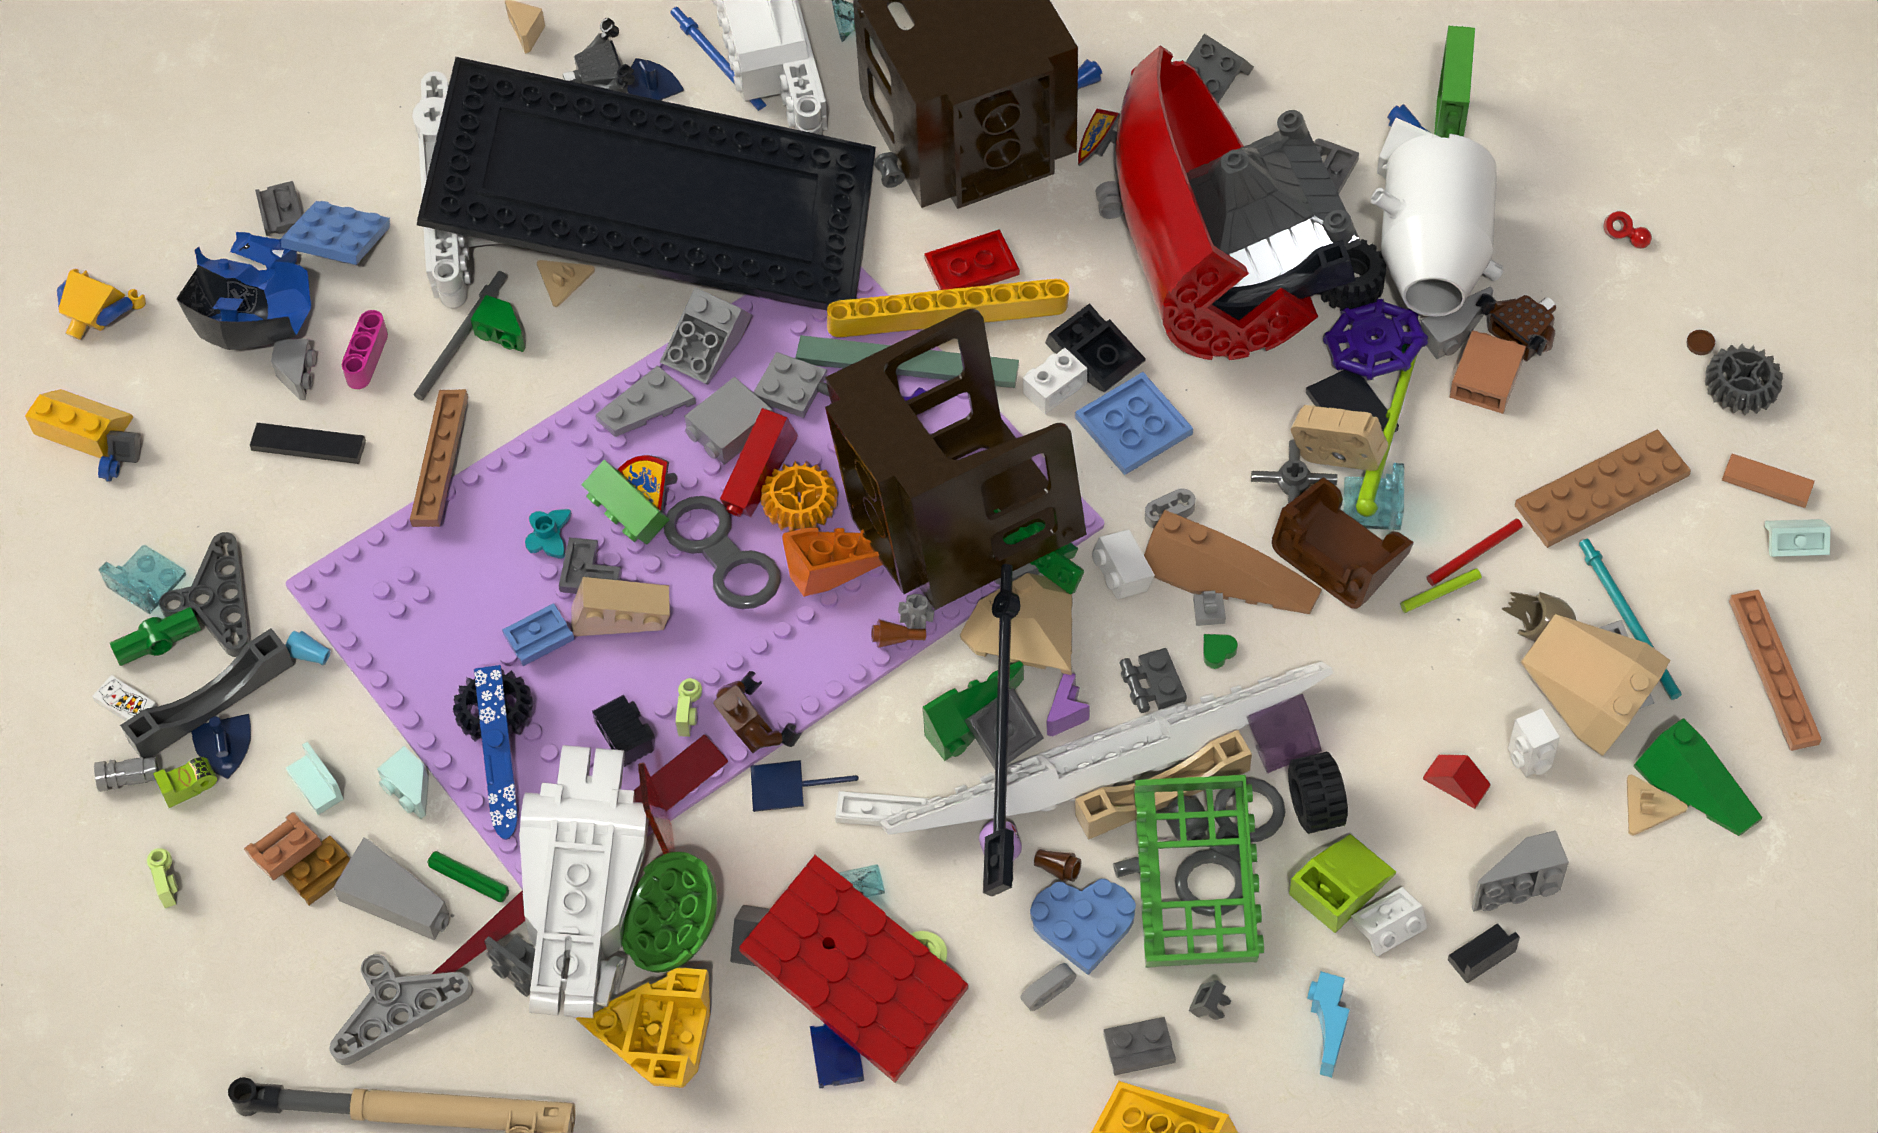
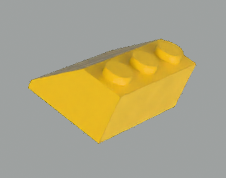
[25,389,134,459]

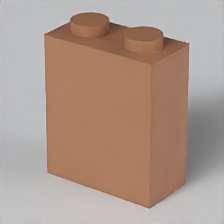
[1449,330,1526,414]

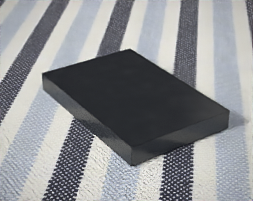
[1306,370,1399,432]

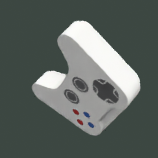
[596,956,625,1007]

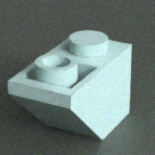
[377,746,429,819]

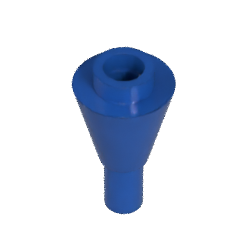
[1078,59,1102,89]
[1387,104,1431,133]

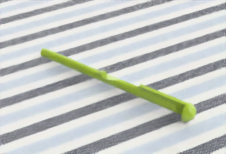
[1356,344,1417,517]

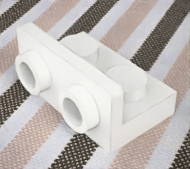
[1351,887,1427,956]

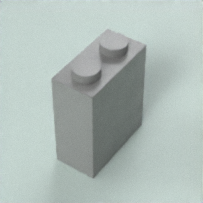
[684,377,772,465]

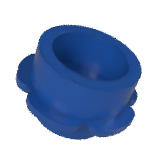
[98,454,120,482]

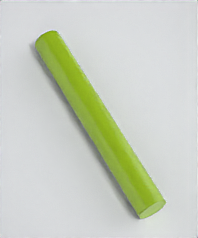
[1400,568,1482,613]

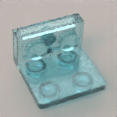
[1343,463,1404,530]
[98,545,186,614]

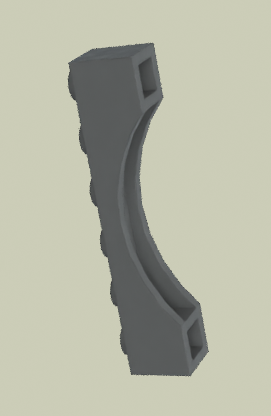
[120,628,294,758]

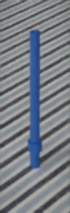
[671,7,767,111]

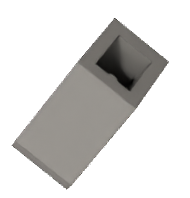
[271,339,316,400]

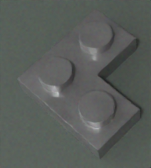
[559,537,622,594]

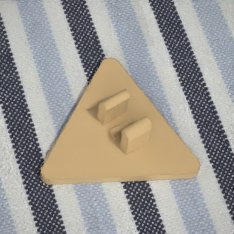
[537,260,595,307]
[1627,774,1688,836]

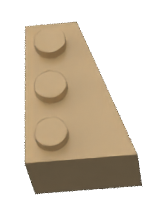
[571,577,670,636]

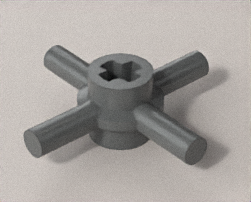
[1251,439,1337,504]

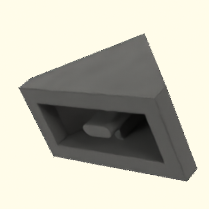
[730,905,770,966]

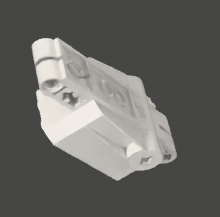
[713,0,827,135]
[412,71,501,308]
[519,745,649,1018]

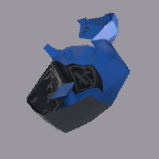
[176,232,311,350]

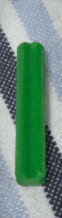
[427,851,509,902]

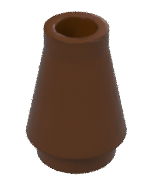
[1034,849,1082,882]

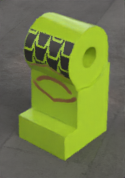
[153,757,217,808]

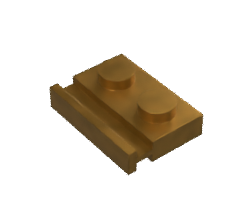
[282,835,350,906]

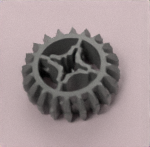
[1705,343,1783,415]

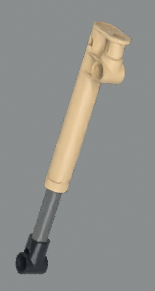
[228,1077,576,1133]

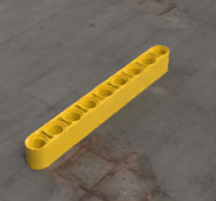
[827,279,1069,337]

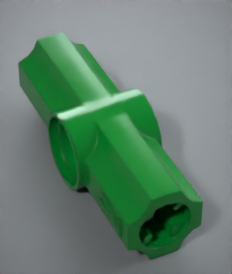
[110,607,201,666]

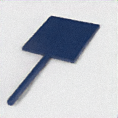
[751,760,859,812]

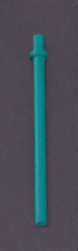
[1579,539,1682,700]

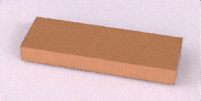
[1722,453,1815,508]

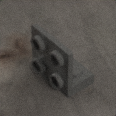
[1186,33,1254,103]
[484,935,535,997]

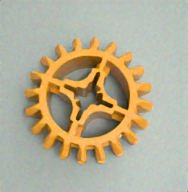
[761,460,838,531]

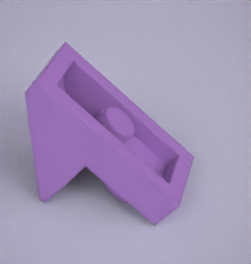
[1047,673,1090,737]

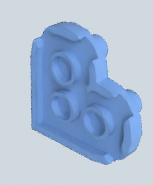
[1030,879,1136,975]

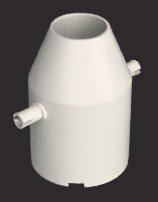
[1371,134,1503,317]

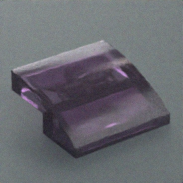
[1246,694,1322,774]

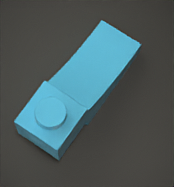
[1307,972,1350,1078]

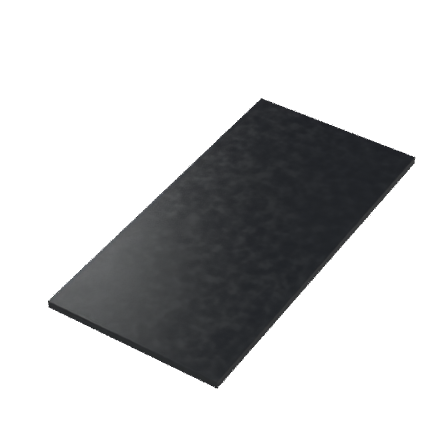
[417,57,876,310]

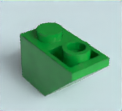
[471,295,525,352]

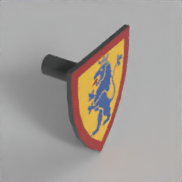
[1078,108,1120,165]
[617,455,678,512]

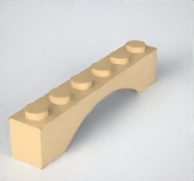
[1075,730,1252,840]

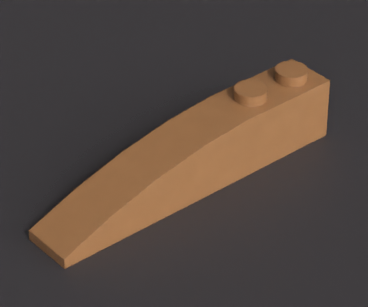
[1144,510,1322,614]

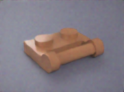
[244,812,322,881]

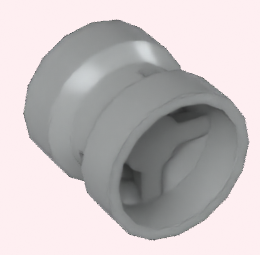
[1095,181,1124,219]

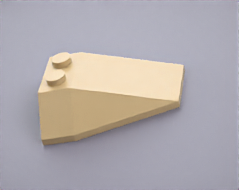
[1521,614,1671,756]

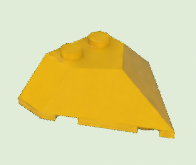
[576,968,710,1088]

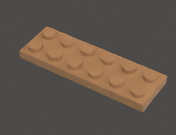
[1515,429,1691,548]

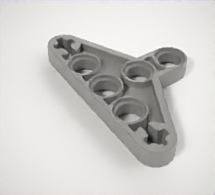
[329,954,472,1065]

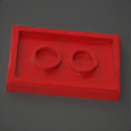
[924,229,1020,290]

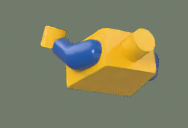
[57,269,146,340]

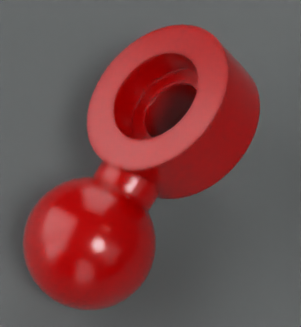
[1604,211,1652,249]

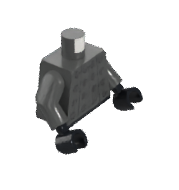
[563,18,635,93]

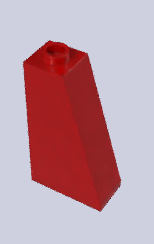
[720,408,798,517]

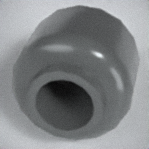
[1166,796,1209,841]

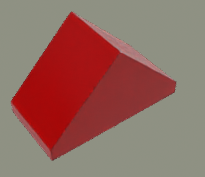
[1423,755,1491,809]

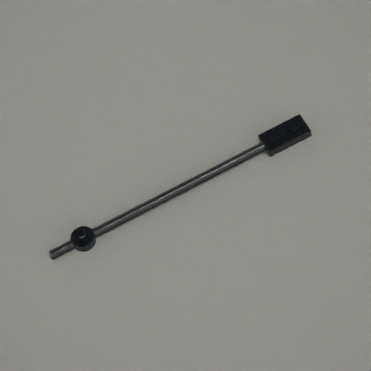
[983,564,1021,897]

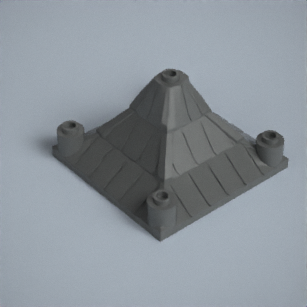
[1186,110,1361,287]

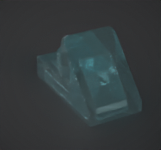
[832,0,855,42]

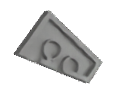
[596,365,696,437]

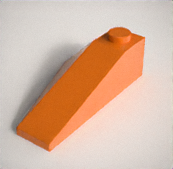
[782,527,883,597]

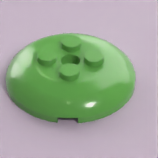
[622,852,718,973]

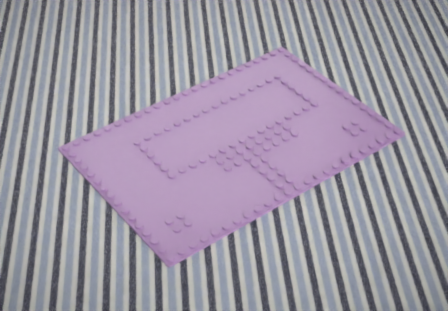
[286,266,1104,890]

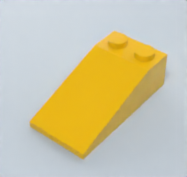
[1091,1081,1238,1133]

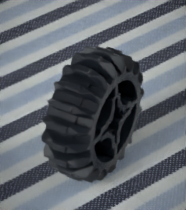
[453,668,534,742]

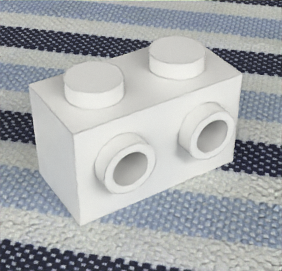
[1023,348,1087,414]
[1092,529,1155,599]
[1508,709,1560,777]

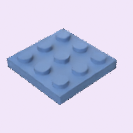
[281,201,390,265]
[1075,372,1193,475]

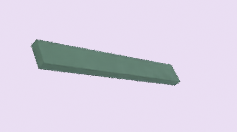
[795,335,1019,388]

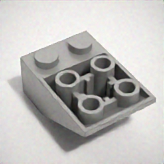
[660,287,752,385]
[1472,830,1569,912]

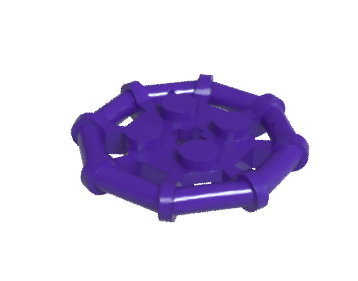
[1323,299,1428,380]

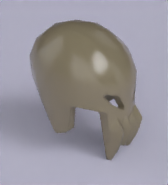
[1502,592,1577,642]

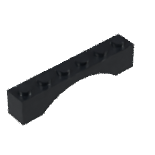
[1212,240,1356,320]

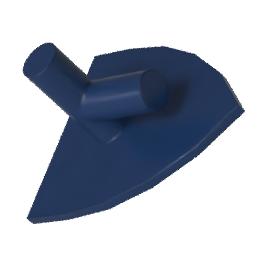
[627,58,684,100]
[191,714,251,779]

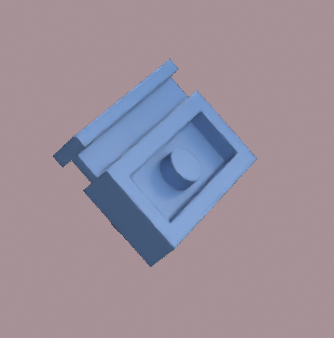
[502,603,575,666]

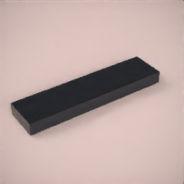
[249,423,366,464]

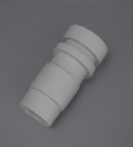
[94,757,159,792]

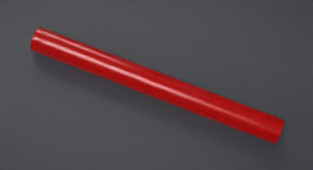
[1427,518,1523,586]

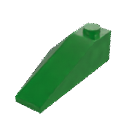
[1633,718,1762,836]

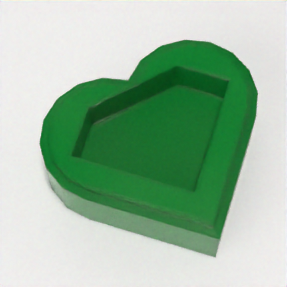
[1203,634,1238,669]

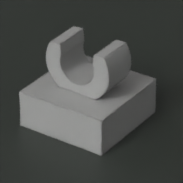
[1193,591,1226,626]

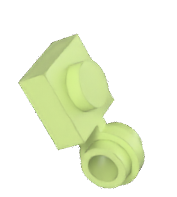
[675,678,702,737]
[147,848,178,908]

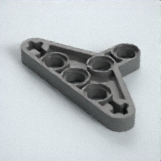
[159,532,250,657]

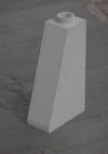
[333,837,449,940]

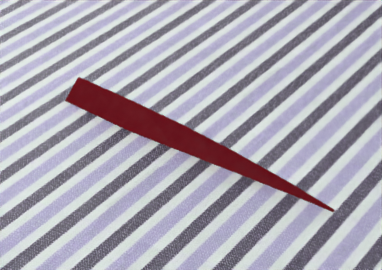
[432,735,728,974]

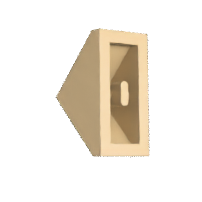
[505,0,545,54]

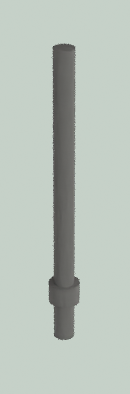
[413,271,507,401]

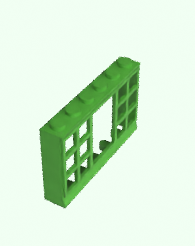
[1134,775,1264,968]

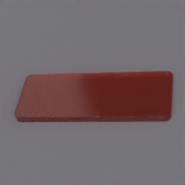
[638,762,675,854]

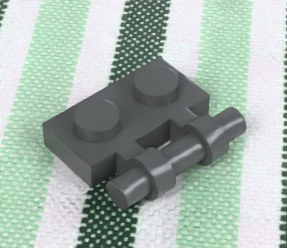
[1119,648,1187,713]

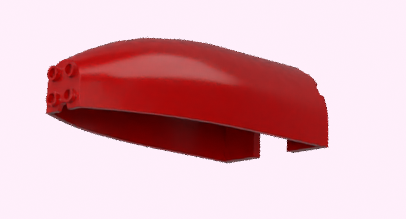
[1116,45,1318,360]

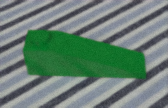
[922,661,1024,761]

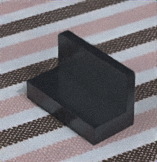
[1448,923,1520,983]

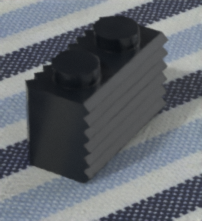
[592,695,655,767]

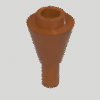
[871,619,926,648]

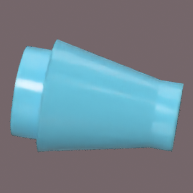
[285,631,331,665]

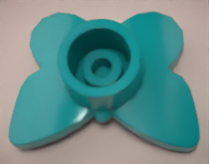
[525,509,572,559]

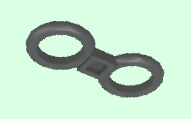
[664,496,781,609]
[1174,777,1286,917]

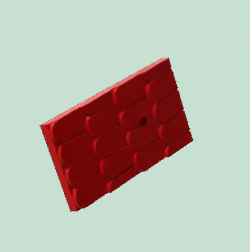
[739,855,968,1083]

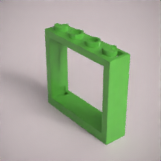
[1434,25,1475,138]

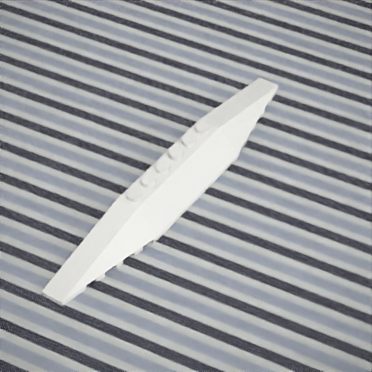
[880,661,1333,835]

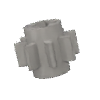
[898,594,934,629]

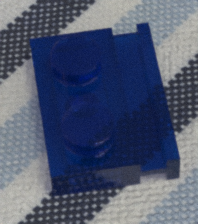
[809,1024,864,1089]

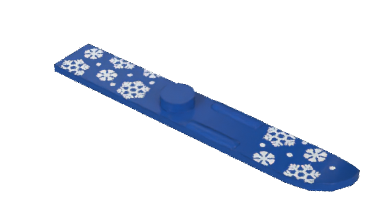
[474,665,518,840]

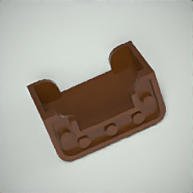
[1272,477,1414,609]

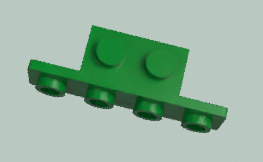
[994,509,1084,594]

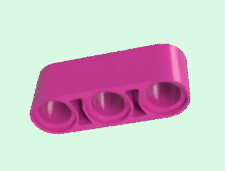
[341,310,388,389]

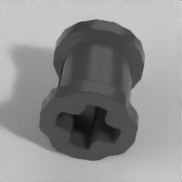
[874,152,905,188]

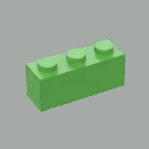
[581,460,670,545]

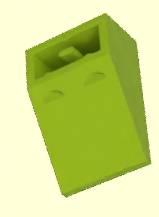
[1289,834,1396,933]

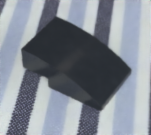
[1045,303,1146,392]

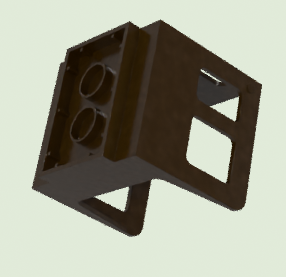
[853,0,1078,209]
[825,309,1087,610]

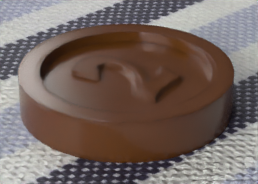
[1686,330,1715,355]

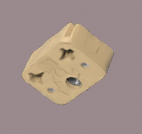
[1291,405,1388,471]

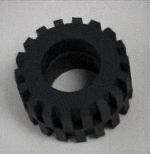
[1318,239,1386,311]
[1288,752,1348,834]

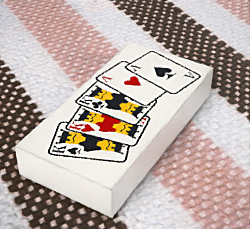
[92,675,157,721]

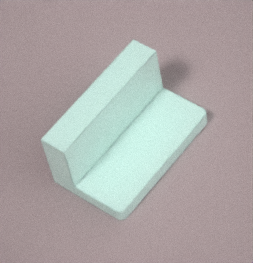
[1765,519,1831,557]
[286,742,343,815]

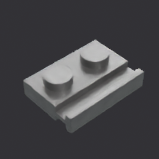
[255,181,302,237]
[1103,1017,1176,1076]

